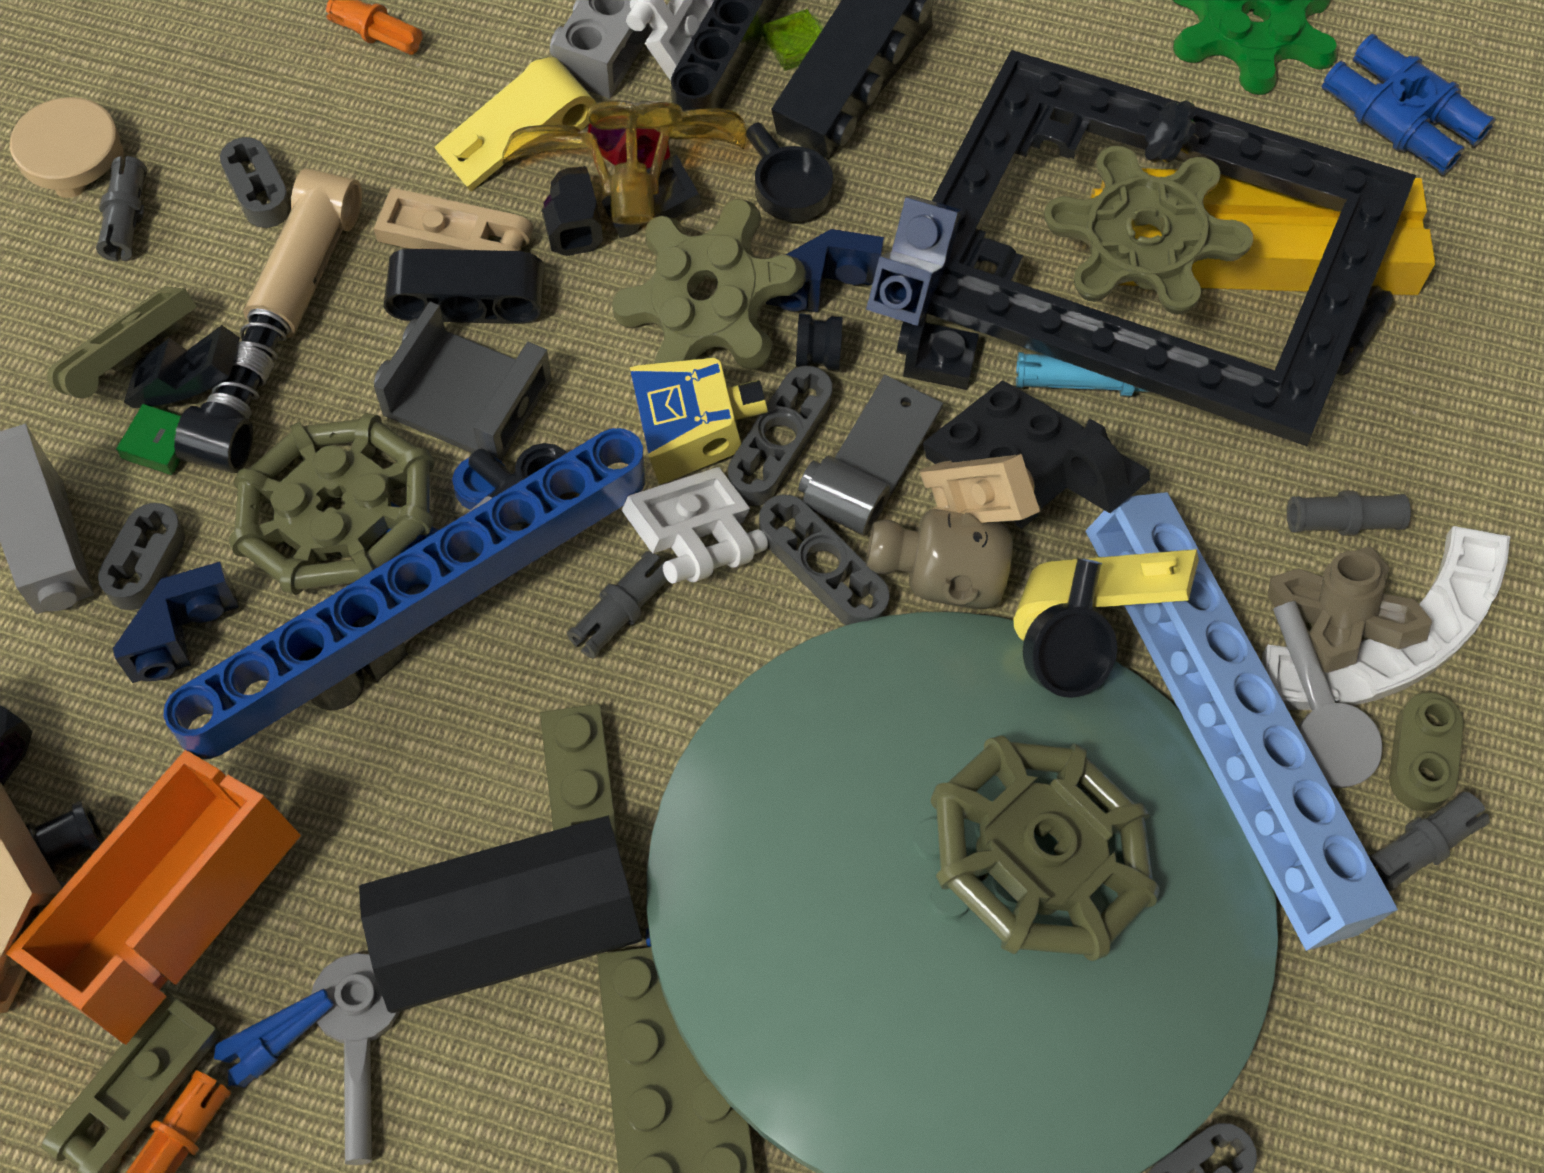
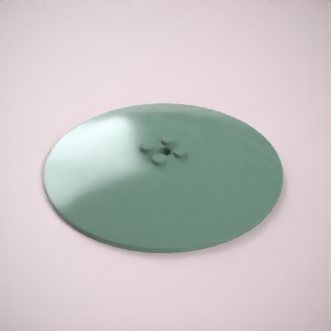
[647,612,1278,1173]

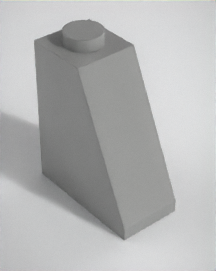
[0,423,94,614]

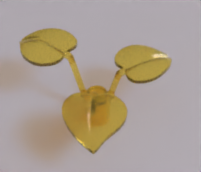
[502,100,746,225]

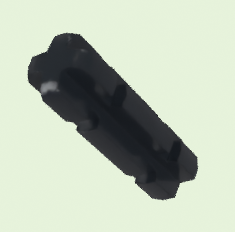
[1337,285,1394,375]

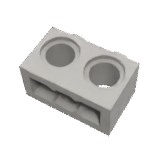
[550,0,653,99]

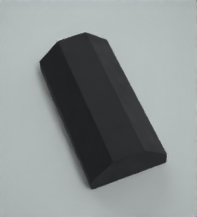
[359,815,642,1014]

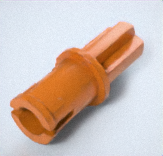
[326,0,423,55]
[126,1070,232,1173]

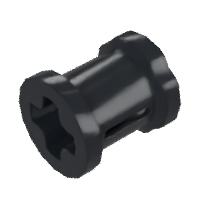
[25,800,105,873]

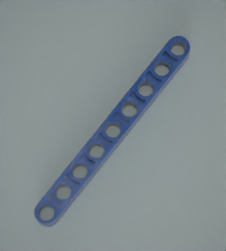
[163,428,645,759]

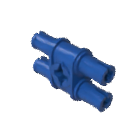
[1322,33,1496,175]

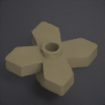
[1268,547,1432,673]

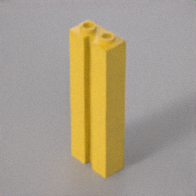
[1090,168,1435,295]

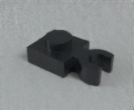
[602,154,702,238]

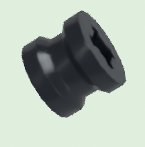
[795,313,843,371]

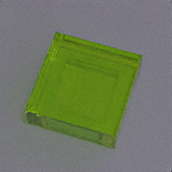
[763,9,822,71]

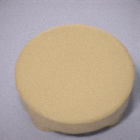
[10,97,124,198]

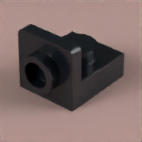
[896,307,979,390]

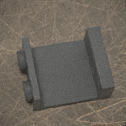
[374,302,552,461]

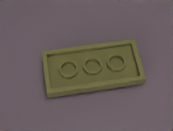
[597,947,755,1173]

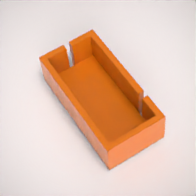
[5,750,301,1045]

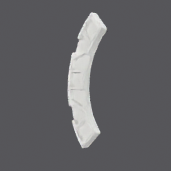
[1262,526,1510,710]

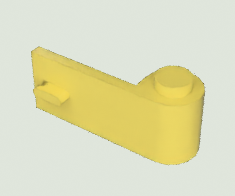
[434,57,596,191]
[1014,549,1199,641]

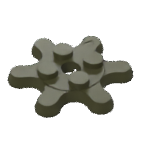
[1044,146,1253,315]
[612,199,806,370]

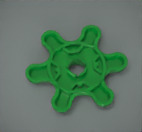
[1173,0,1338,95]

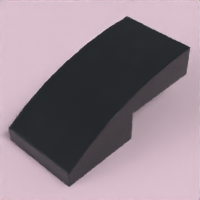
[124,325,240,408]

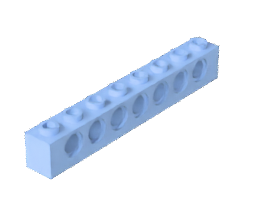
[1085,492,1398,951]

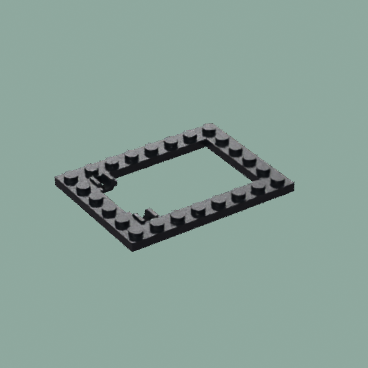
[928,50,1416,446]

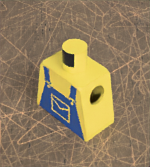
[630,358,768,484]

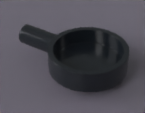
[745,122,833,221]
[1023,558,1117,698]

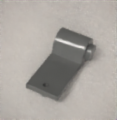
[798,374,943,536]

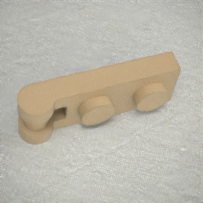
[373,187,534,251]
[919,454,1040,523]

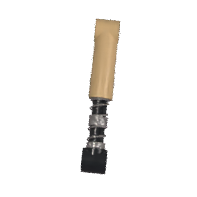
[174,168,362,473]

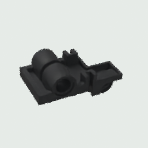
[923,380,1150,529]

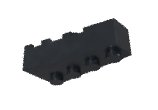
[771,0,934,160]

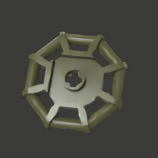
[229,413,435,595]
[931,735,1160,961]

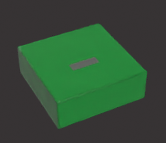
[116,404,181,475]

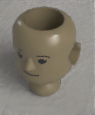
[866,509,1013,609]

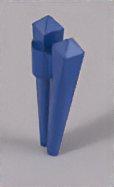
[214,988,334,1088]

